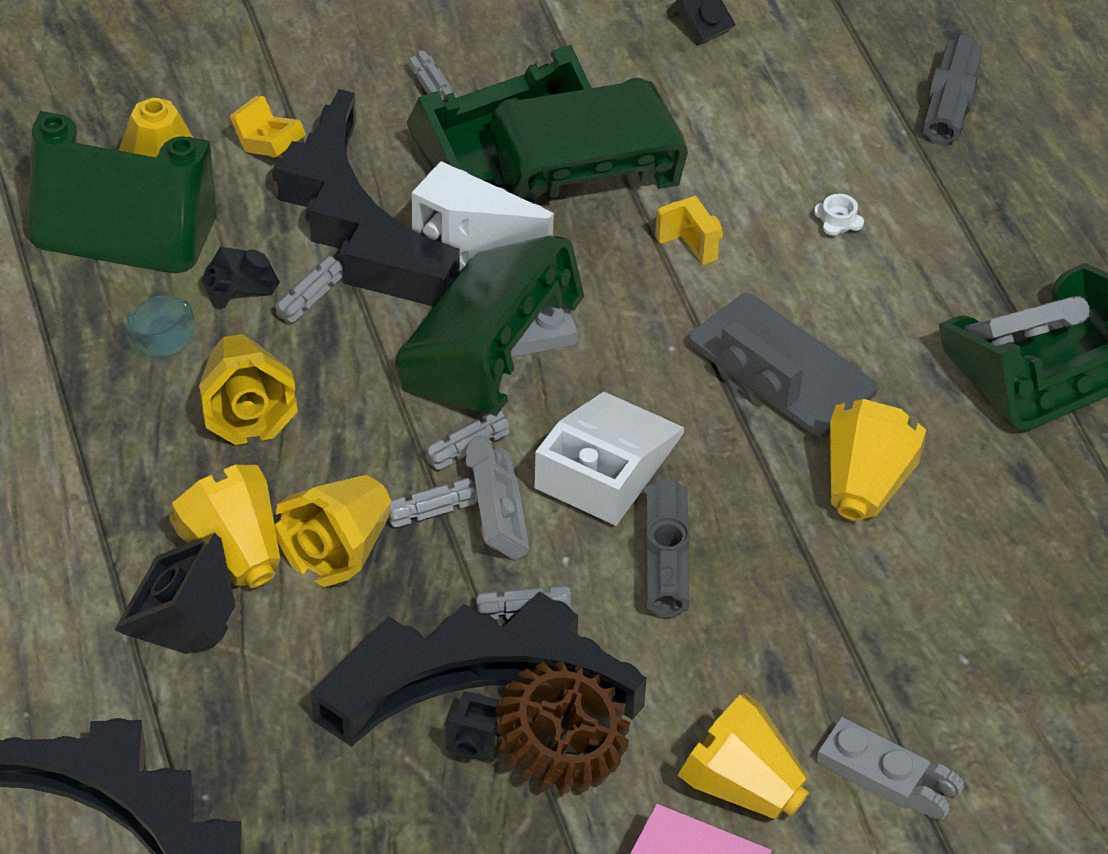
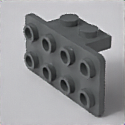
[689,293,878,437]

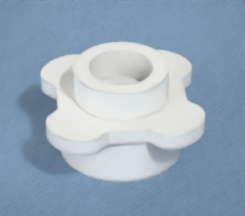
[814,194,864,235]

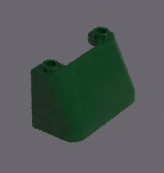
[407,45,592,187]
[490,78,688,204]
[27,111,216,274]
[395,235,585,416]
[939,263,1108,431]

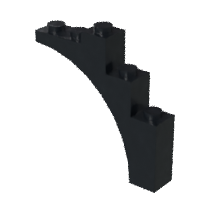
[272,89,460,307]
[311,591,647,747]
[0,718,244,854]

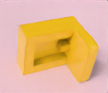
[230,95,306,158]
[655,195,723,265]

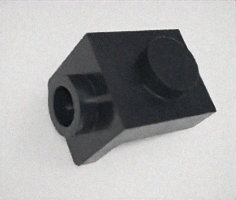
[666,0,736,46]
[202,247,280,309]
[446,691,501,762]

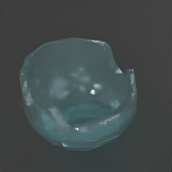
[125,296,195,357]

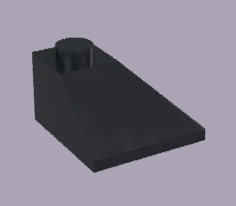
[116,532,235,654]

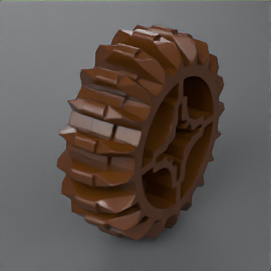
[494,660,630,796]

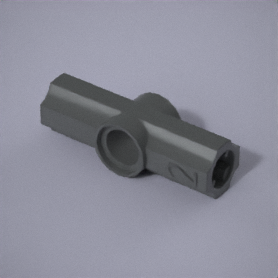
[923,35,983,146]
[644,479,690,618]

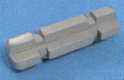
[409,50,458,100]
[275,256,344,324]
[425,411,510,470]
[388,478,477,528]
[476,585,572,620]

